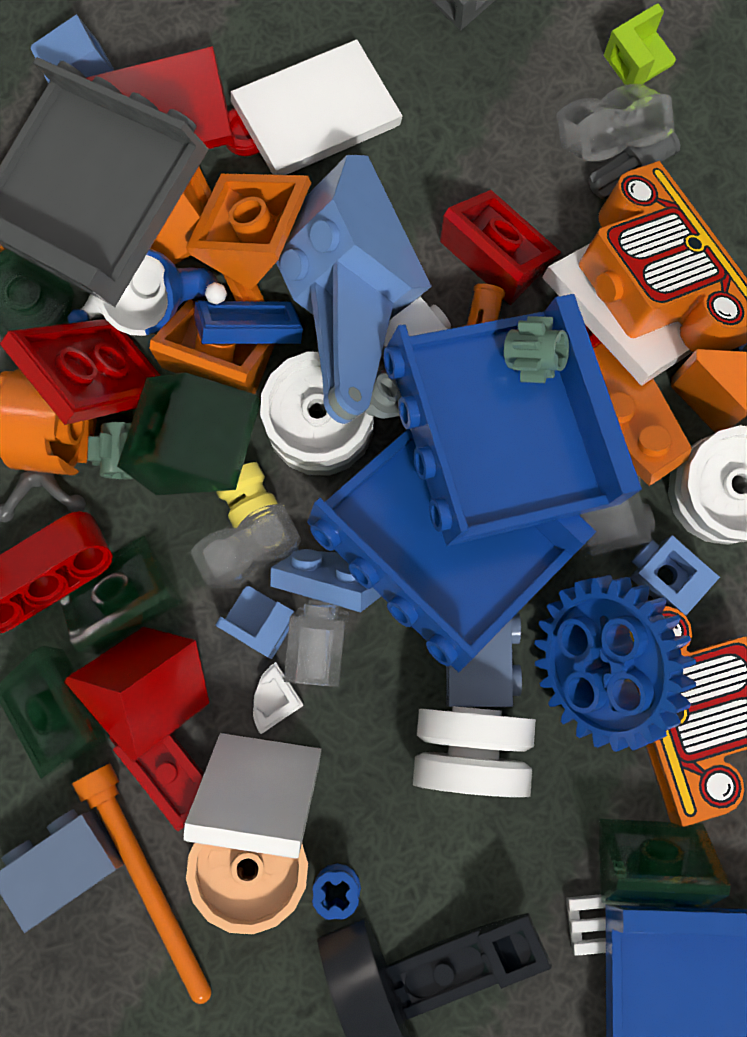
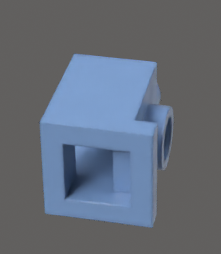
[630,535,720,616]

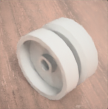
[260,352,374,476]
[668,425,747,545]
[413,706,536,797]

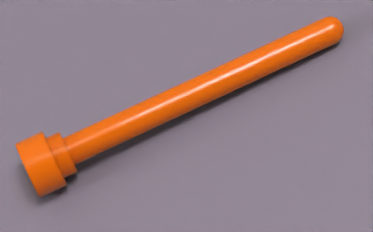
[72,763,211,1004]

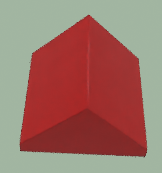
[440,190,561,305]
[64,627,209,763]

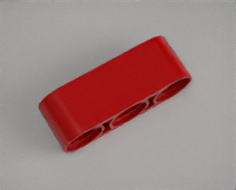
[0,511,113,633]

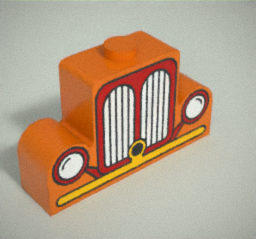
[579,161,747,352]
[629,606,747,827]

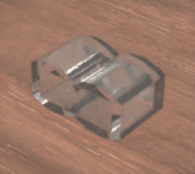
[557,84,674,161]
[190,504,304,591]

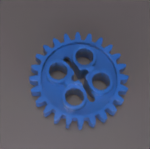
[535,575,696,752]

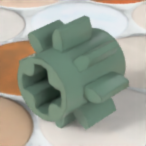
[504,316,569,383]
[87,422,152,479]

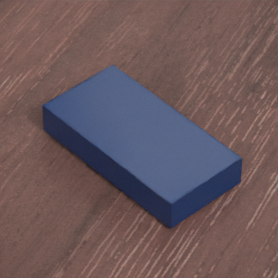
[194,301,303,344]

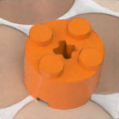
[0,369,97,475]

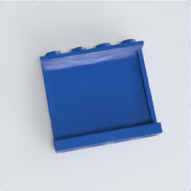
[383,294,642,546]
[307,429,597,673]
[605,904,747,1037]

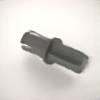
[588,125,681,199]

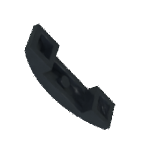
[384,913,552,1023]
[317,917,410,1037]

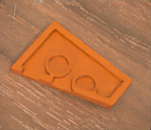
[593,343,692,486]

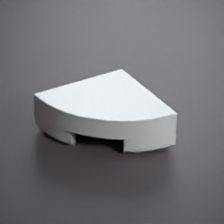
[253,662,304,734]

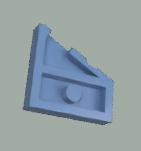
[270,549,381,612]

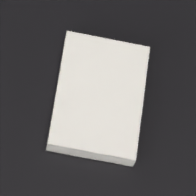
[231,39,403,175]
[542,244,693,386]
[184,733,321,859]

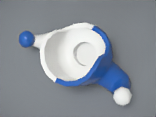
[68,249,227,336]

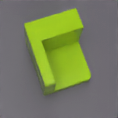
[604,3,676,91]

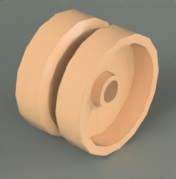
[186,843,308,934]

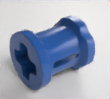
[312,863,361,920]

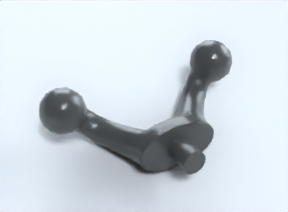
[0,471,86,522]

